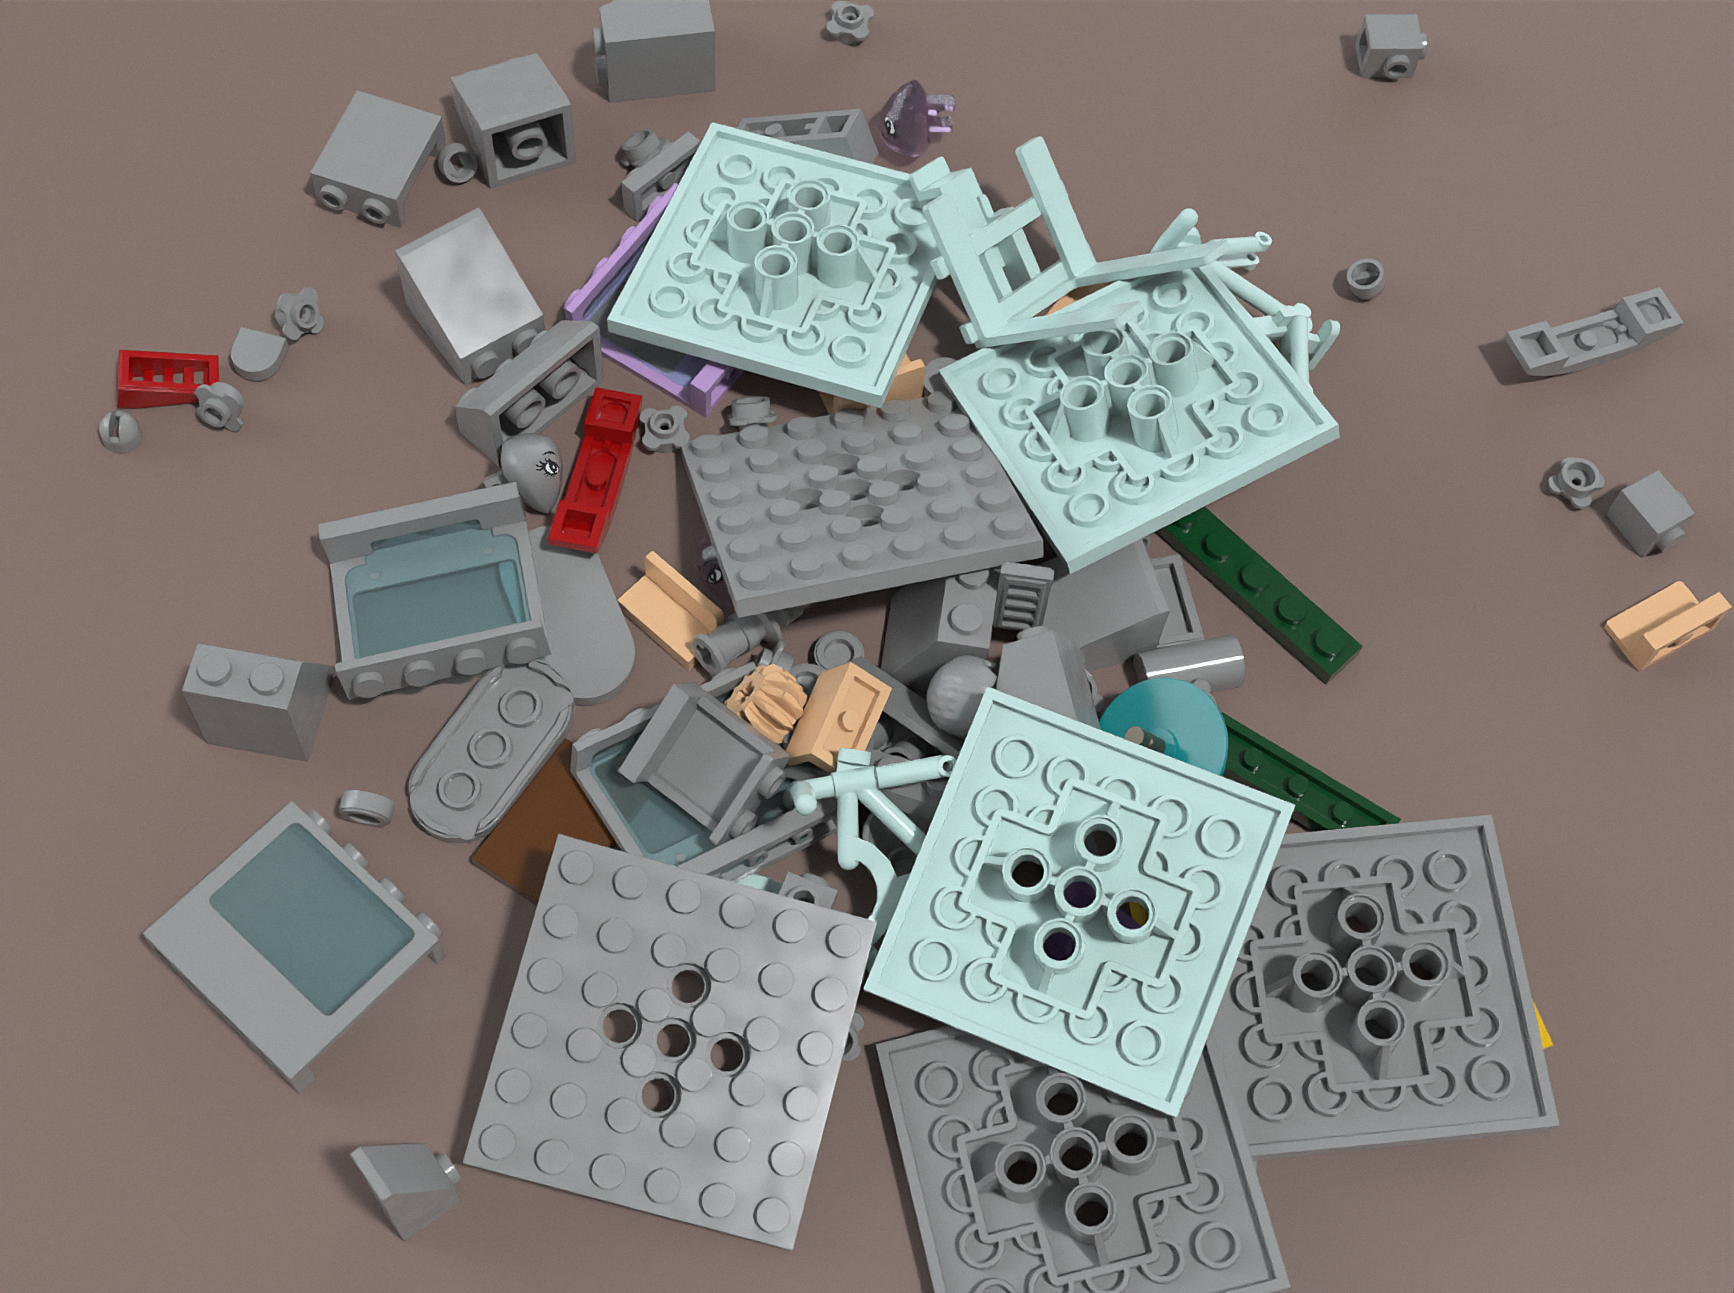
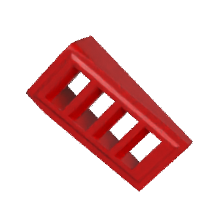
[117,349,219,408]

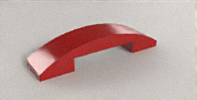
[548,387,643,554]

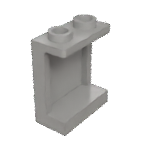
[310,90,446,227]
[618,682,791,846]

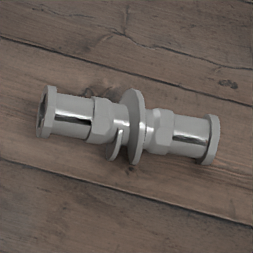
[692,600,827,676]

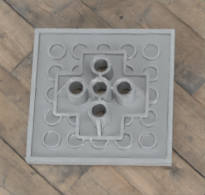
[681,391,1044,618]
[1212,815,1560,1161]
[463,834,877,1250]
[876,1025,1291,1293]

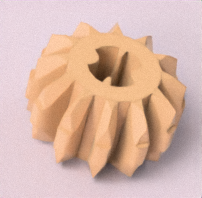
[724,664,807,744]

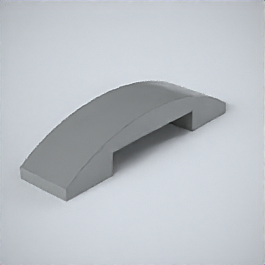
[1504,287,1684,376]

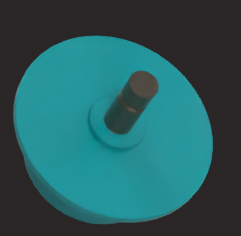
[1099,677,1228,777]

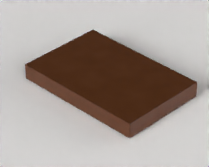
[472,738,651,906]

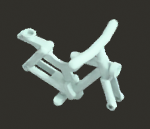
[1150,208,1340,393]
[782,747,957,973]

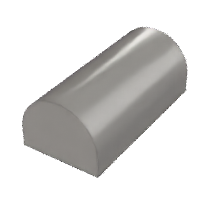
[1132,634,1245,693]

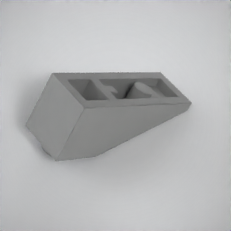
[736,109,879,164]
[350,1143,462,1242]

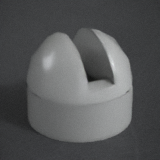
[437,143,478,183]
[1347,258,1386,300]
[99,411,142,453]

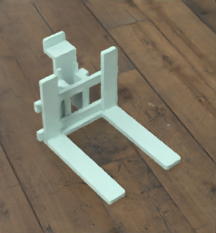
[909,136,1230,349]

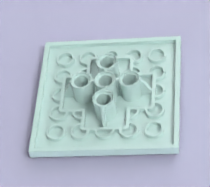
[607,122,941,408]
[939,244,1340,574]
[863,687,1295,1118]

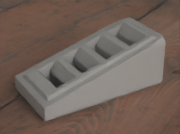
[993,562,1054,631]

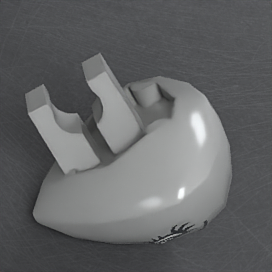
[483,433,563,514]

